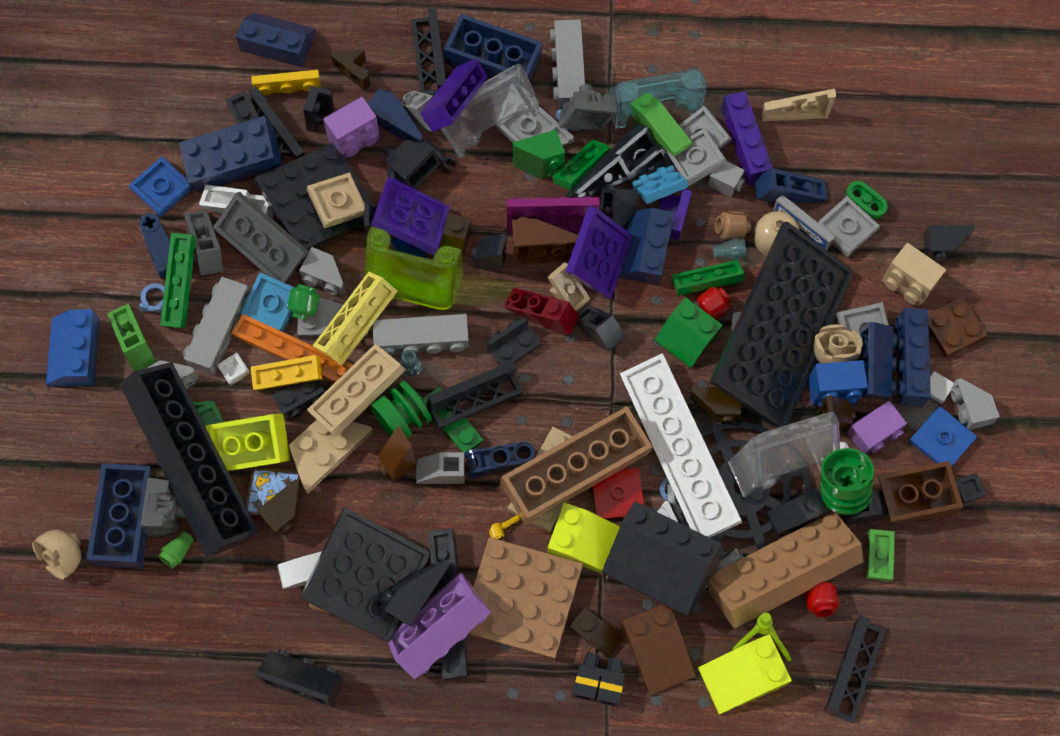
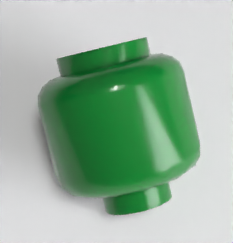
[286,284,320,320]

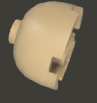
[753,211,799,256]
[814,325,863,364]
[32,530,81,580]

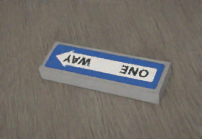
[773,195,835,250]

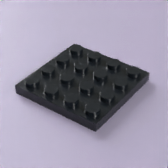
[254,143,376,251]
[299,507,430,642]

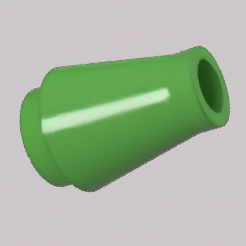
[158,531,194,569]

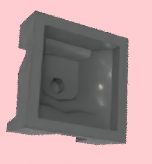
[559,84,618,131]
[140,478,186,537]

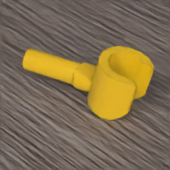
[489,515,520,540]

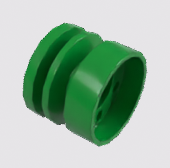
[369,380,432,439]
[820,448,874,515]

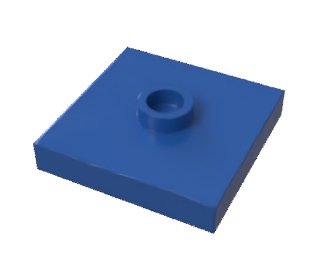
[128,157,193,217]
[909,406,977,466]

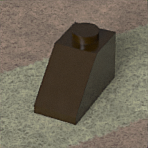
[437,213,472,271]
[690,387,741,424]
[817,395,856,433]
[257,479,301,537]

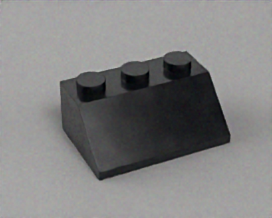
[255,649,344,708]

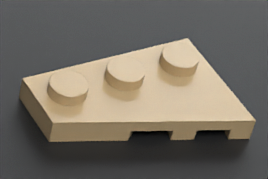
[761,89,836,121]

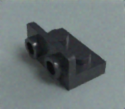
[303,86,335,133]
[487,317,542,366]
[271,380,325,421]

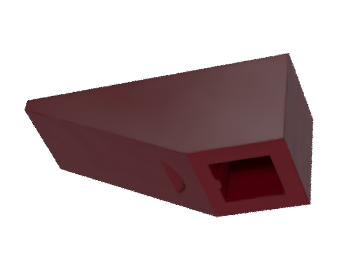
[503,287,580,335]

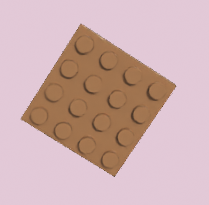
[468,537,583,660]

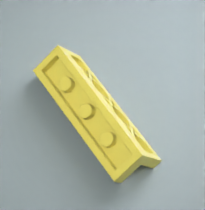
[313,272,397,366]

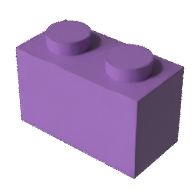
[847,401,907,454]

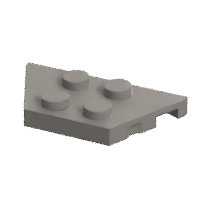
[496,84,574,146]

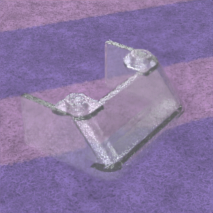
[441,64,539,158]
[728,412,840,497]

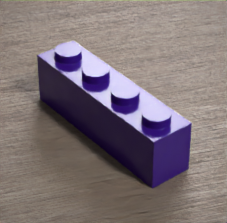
[420,59,488,132]
[721,91,772,186]

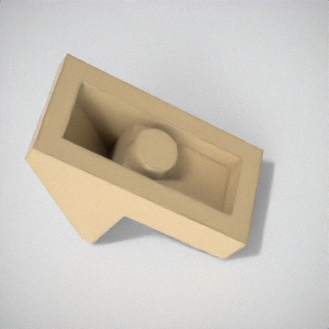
[547,263,590,311]

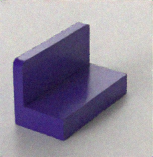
[659,189,692,241]

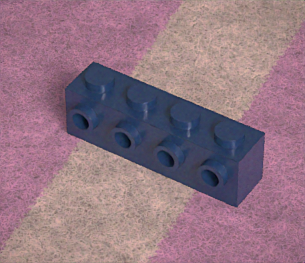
[895,308,931,407]

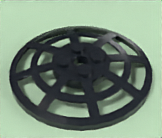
[666,422,811,560]

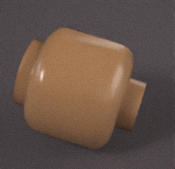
[715,210,751,241]

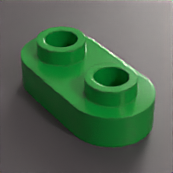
[846,181,887,219]

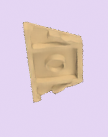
[289,420,373,494]

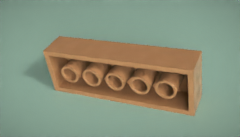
[500,406,653,525]
[708,512,863,629]

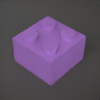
[323,97,380,158]

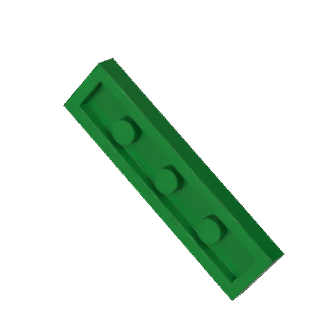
[160,233,196,328]

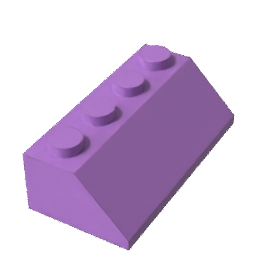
[388,573,491,679]

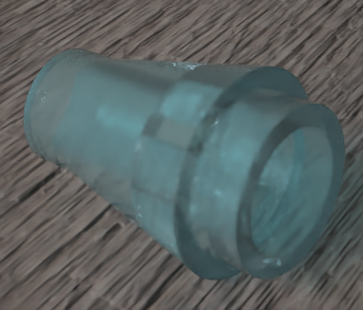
[713,237,747,260]
[399,350,422,377]

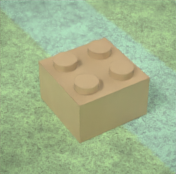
[881,243,946,307]

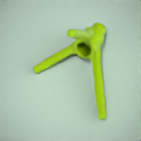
[733,613,792,662]

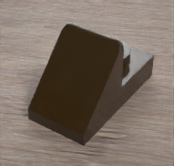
[330,50,371,91]
[569,607,624,659]

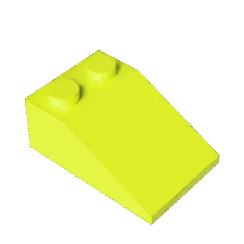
[205,413,291,471]
[547,502,620,575]
[698,634,792,715]

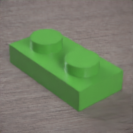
[867,529,895,582]

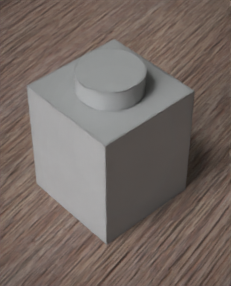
[708,161,745,198]

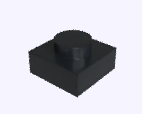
[955,473,987,504]

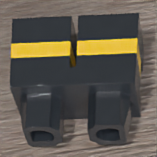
[572,652,625,708]

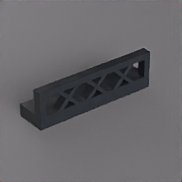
[411,8,446,96]
[248,86,305,160]
[426,361,523,430]
[824,615,885,723]

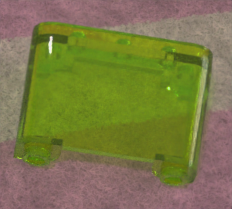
[364,227,463,310]

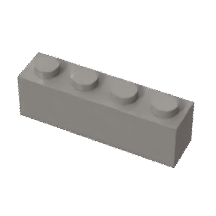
[550,19,585,109]
[183,277,250,376]
[373,314,469,356]

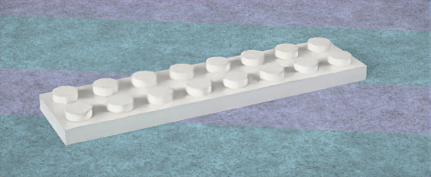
[620,353,742,538]

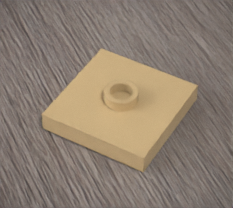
[307,173,365,228]

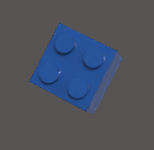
[808,360,868,407]

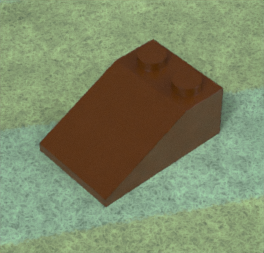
[512,217,578,264]
[878,461,963,523]
[620,604,696,696]

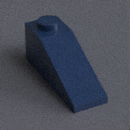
[368,88,423,142]
[755,168,828,203]

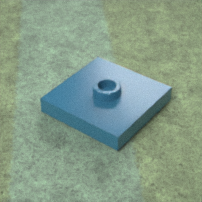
[240,273,294,332]

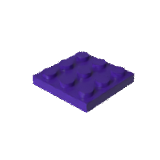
[371,177,450,255]
[566,207,633,299]

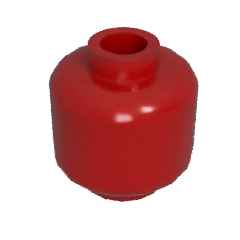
[697,287,732,321]
[804,581,839,618]

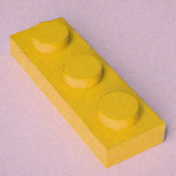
[251,70,321,96]
[251,355,322,391]

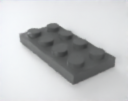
[213,192,308,284]

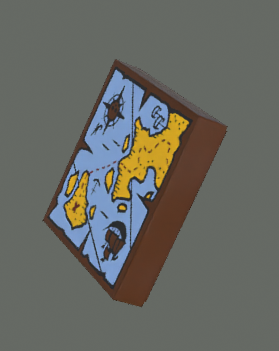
[246,467,301,517]

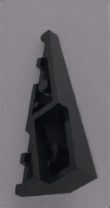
[565,124,671,198]

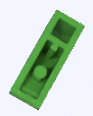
[630,92,692,157]
[107,303,156,371]

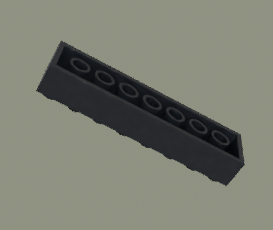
[120,362,259,558]

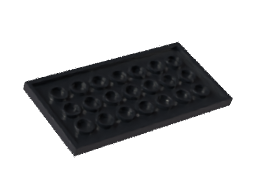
[709,221,854,431]

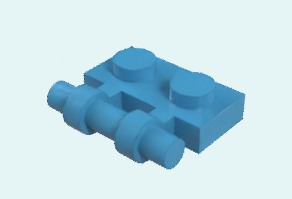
[631,166,688,204]

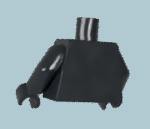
[385,140,456,189]

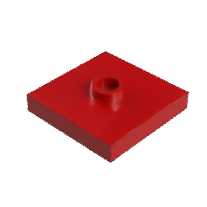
[592,468,644,520]

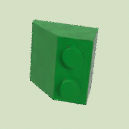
[513,130,565,180]
[654,297,723,368]

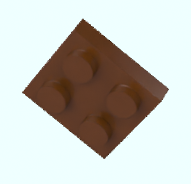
[928,296,987,358]

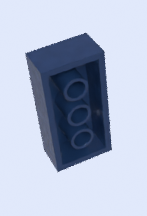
[444,14,543,92]
[179,116,282,192]
[87,463,157,569]

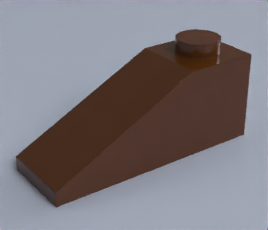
[377,427,417,482]

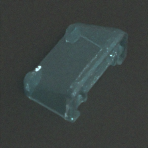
[608,69,707,129]

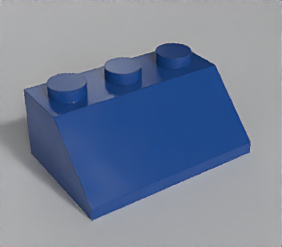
[46,309,100,386]

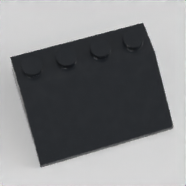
[602,501,724,617]

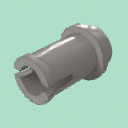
[715,548,744,572]

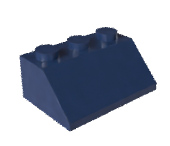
[236,13,316,67]
[619,208,674,285]
[859,322,897,400]

